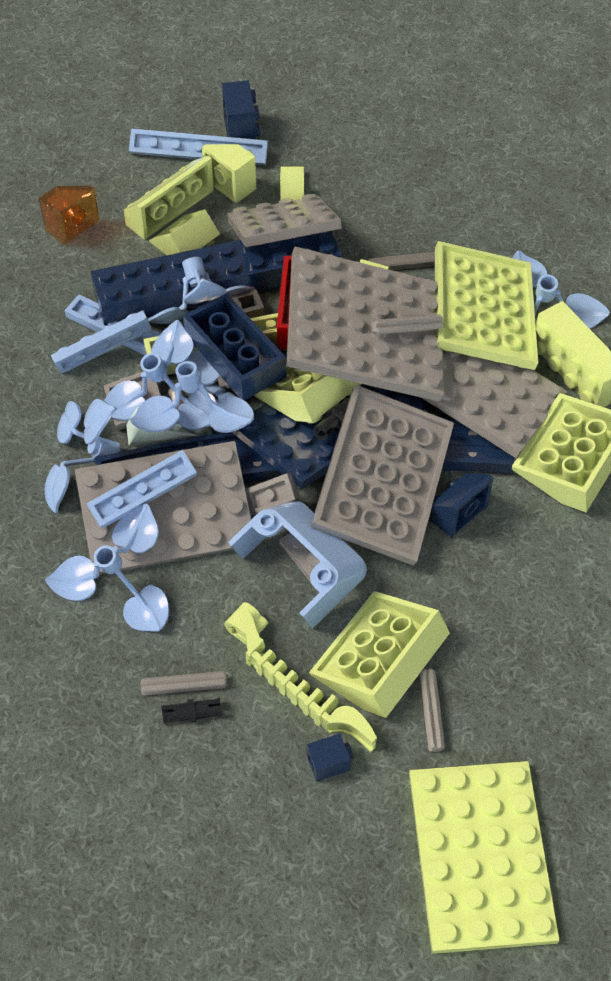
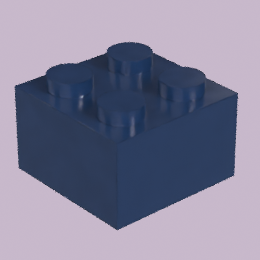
[222,80,260,140]

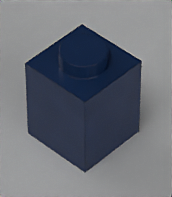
[306,734,354,782]

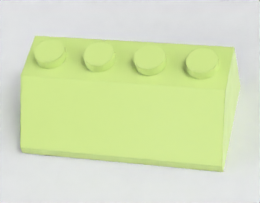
[124,156,214,240]

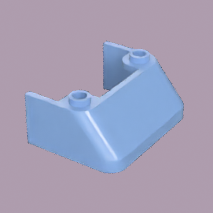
[228,501,367,628]

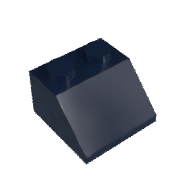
[429,473,494,538]

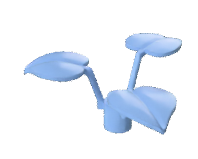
[512,250,610,329]
[147,257,255,324]
[104,320,218,430]
[130,350,254,433]
[44,399,120,513]
[45,504,169,632]

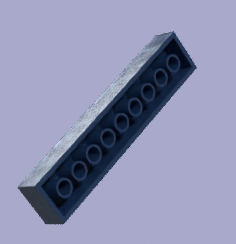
[90,231,342,326]

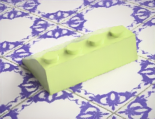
[254,364,361,423]
[512,393,611,512]
[309,591,450,718]

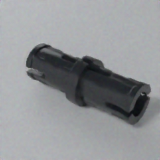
[313,398,350,441]
[161,698,222,724]

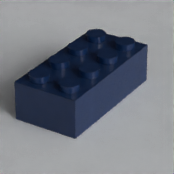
[183,293,286,400]

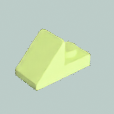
[280,167,304,201]

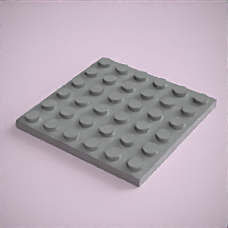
[287,247,444,402]

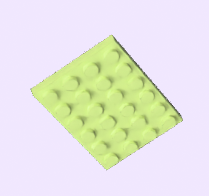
[435,241,538,370]
[409,761,559,954]

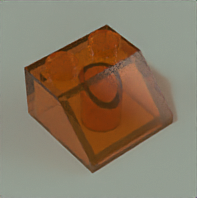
[39,186,100,246]

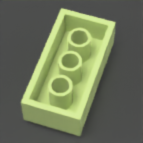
[536,301,611,407]

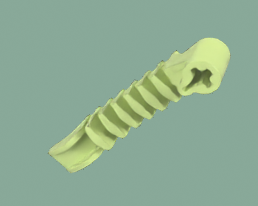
[224,602,377,753]

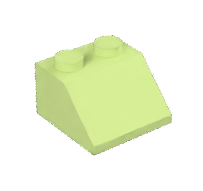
[202,144,256,203]
[149,209,220,255]

